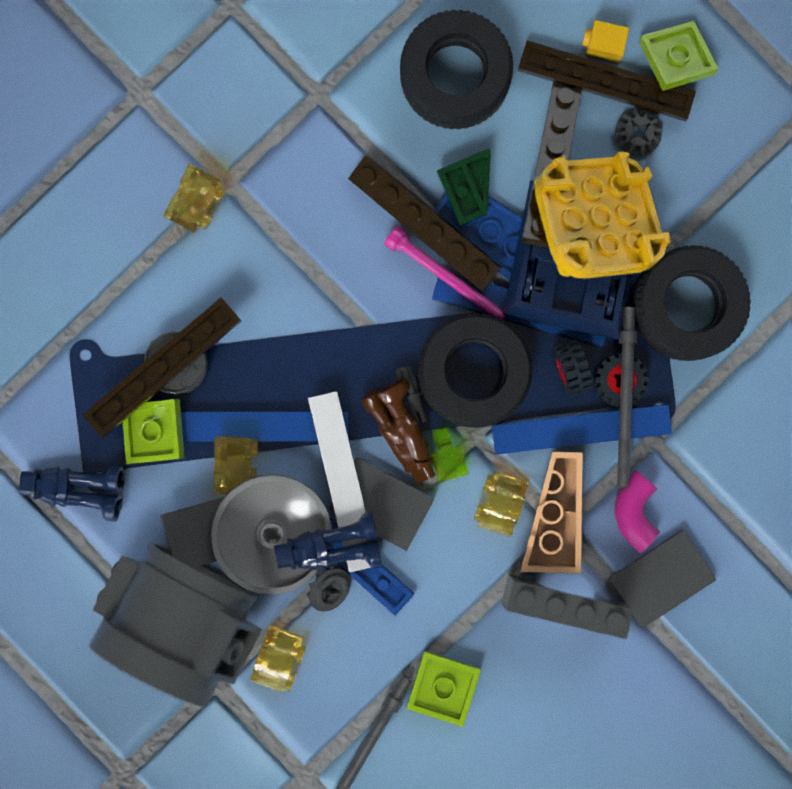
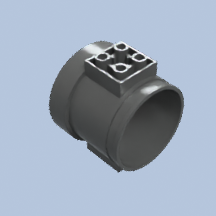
[89,543,262,706]

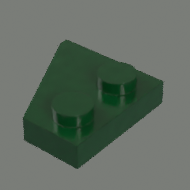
[436,148,491,226]

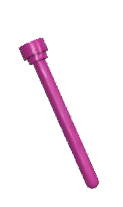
[384,226,506,321]

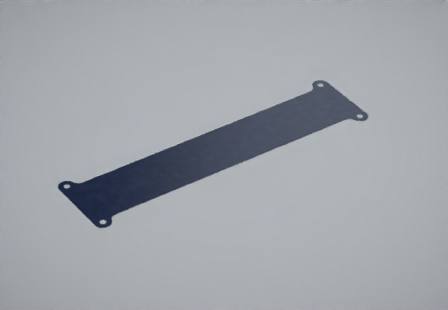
[69,272,676,494]

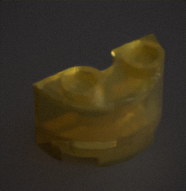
[163,163,226,233]
[213,435,258,494]
[474,471,528,537]
[250,625,306,693]

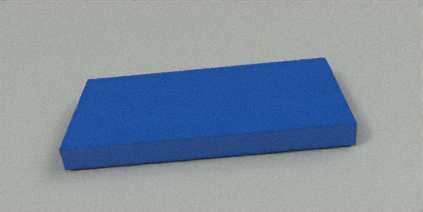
[435,194,535,281]

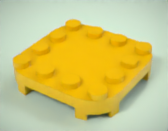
[535,152,670,279]

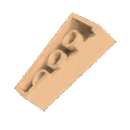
[520,452,583,574]

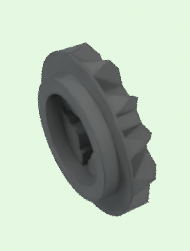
[615,109,663,157]
[306,566,350,612]

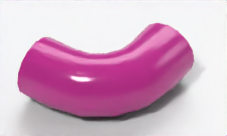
[614,470,660,553]

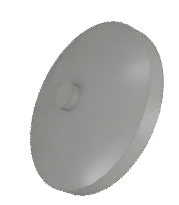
[211,474,332,595]

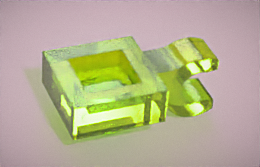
[431,428,469,482]

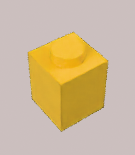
[582,20,629,64]

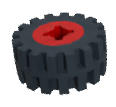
[552,339,593,397]
[593,353,649,407]

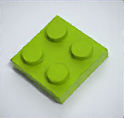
[639,21,719,91]
[123,399,185,464]
[406,650,481,727]

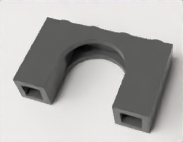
[502,575,634,640]

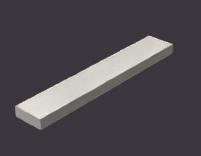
[308,391,371,573]

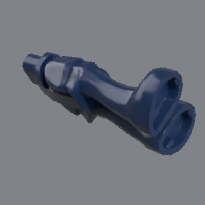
[19,466,125,522]
[274,512,382,570]

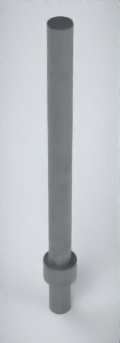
[617,307,638,487]
[336,675,413,789]

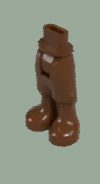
[359,378,436,483]

